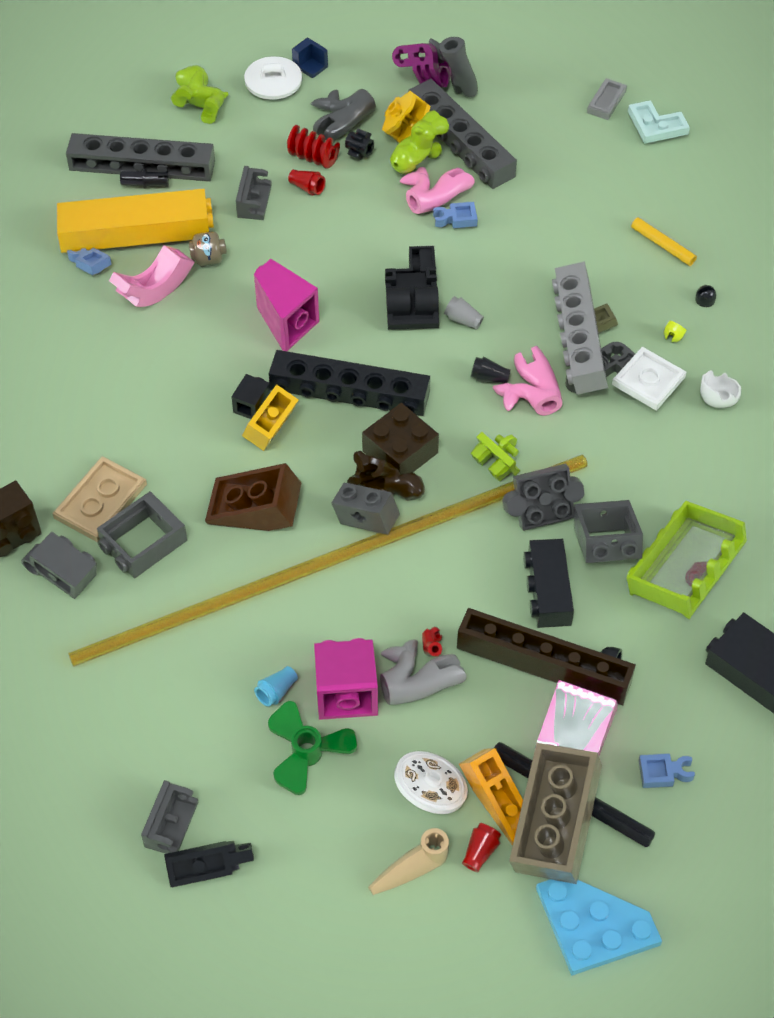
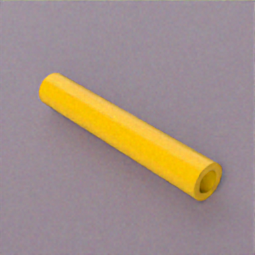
[631,217,697,266]

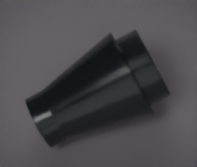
[470,356,511,383]

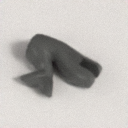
[429,37,478,97]
[311,89,376,140]

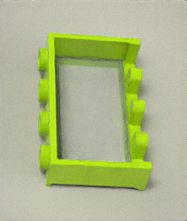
[626,500,747,619]

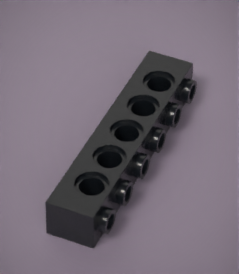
[269,350,430,416]

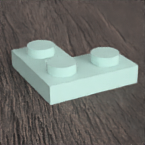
[628,100,690,144]

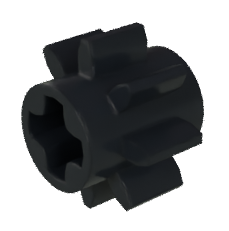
[345,128,374,160]

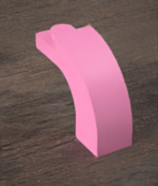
[109,245,195,307]

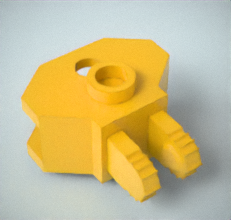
[382,91,431,143]

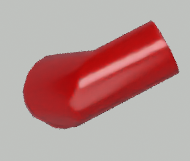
[422,627,442,656]

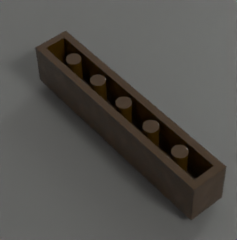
[457,608,636,706]

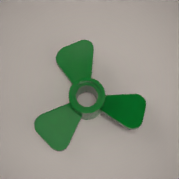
[268,701,357,795]

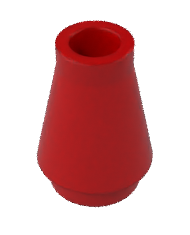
[288,169,326,195]
[462,823,501,873]

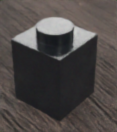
[231,374,271,419]

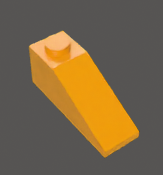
[459,748,523,845]

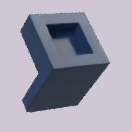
[292,37,328,78]

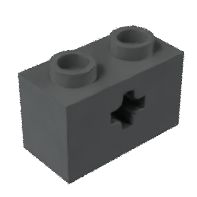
[331,482,400,535]

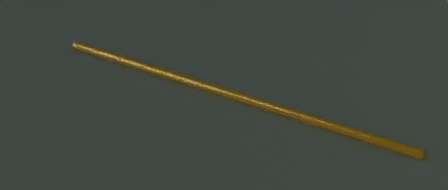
[68,454,587,667]

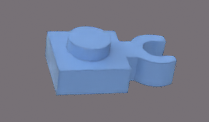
[433,202,478,228]
[67,248,112,275]
[638,754,695,788]

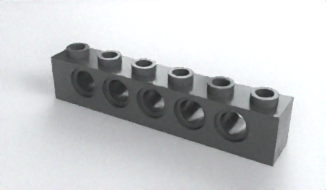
[408,79,517,189]
[66,133,215,182]

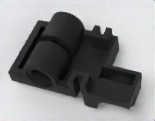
[385,246,439,330]

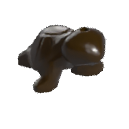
[347,451,425,501]

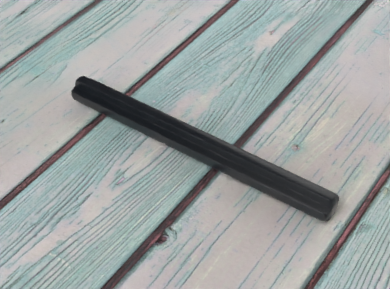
[494,742,655,847]

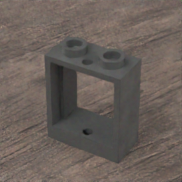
[97,491,187,579]
[574,500,643,563]

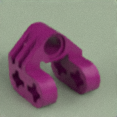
[392,43,451,88]

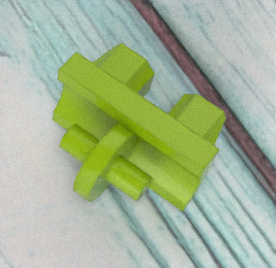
[471,432,520,482]

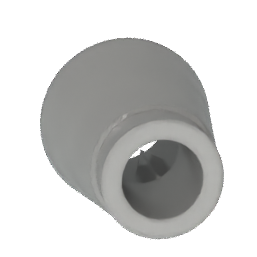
[444,296,484,330]

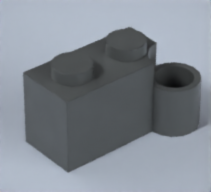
[21,531,97,599]

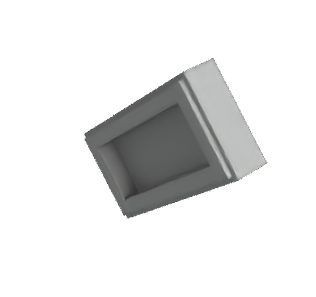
[587,78,627,120]

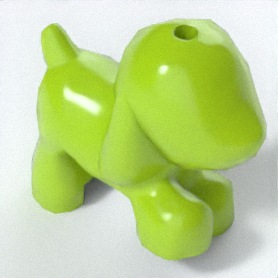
[171,65,228,124]
[390,110,449,174]

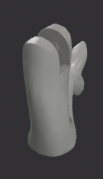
[380,639,466,705]

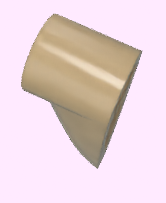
[368,828,449,895]

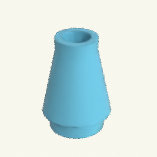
[254,666,298,707]

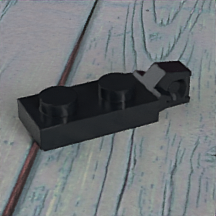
[164,841,254,888]

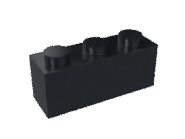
[523,538,574,628]

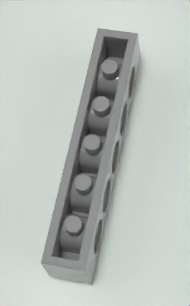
[552,261,608,395]

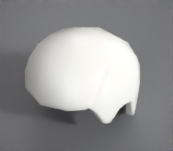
[700,370,741,408]

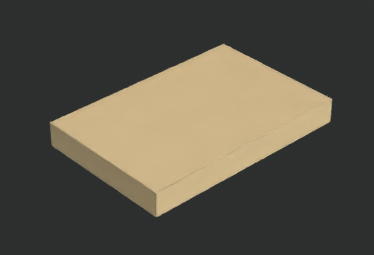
[52,456,147,542]

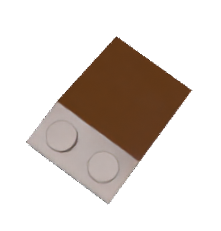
[205,463,302,531]

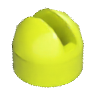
[664,320,687,342]

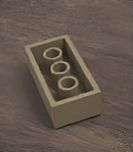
[509,742,602,884]

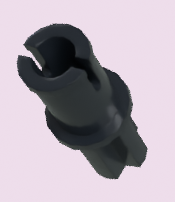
[120,169,169,189]

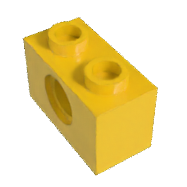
[242,385,299,451]

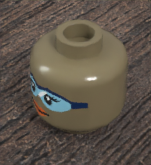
[189,232,227,266]

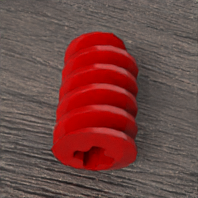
[287,125,340,169]

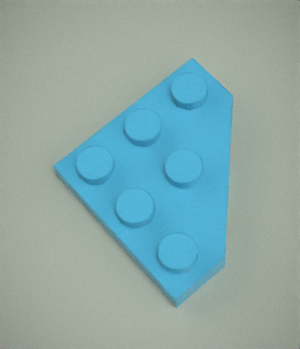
[536,879,662,976]

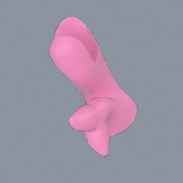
[400,167,475,214]
[492,346,562,416]

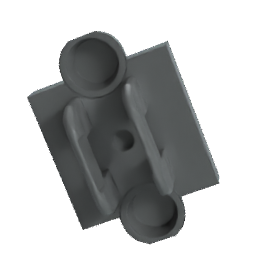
[502,463,584,530]

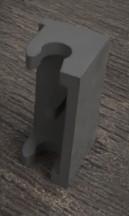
[236,166,272,220]
[141,780,199,854]

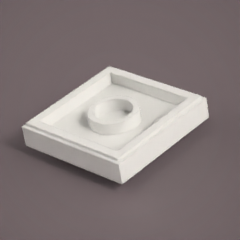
[612,347,687,411]

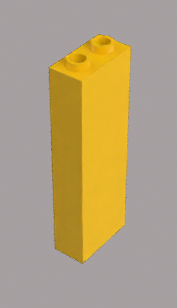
[57,188,214,253]

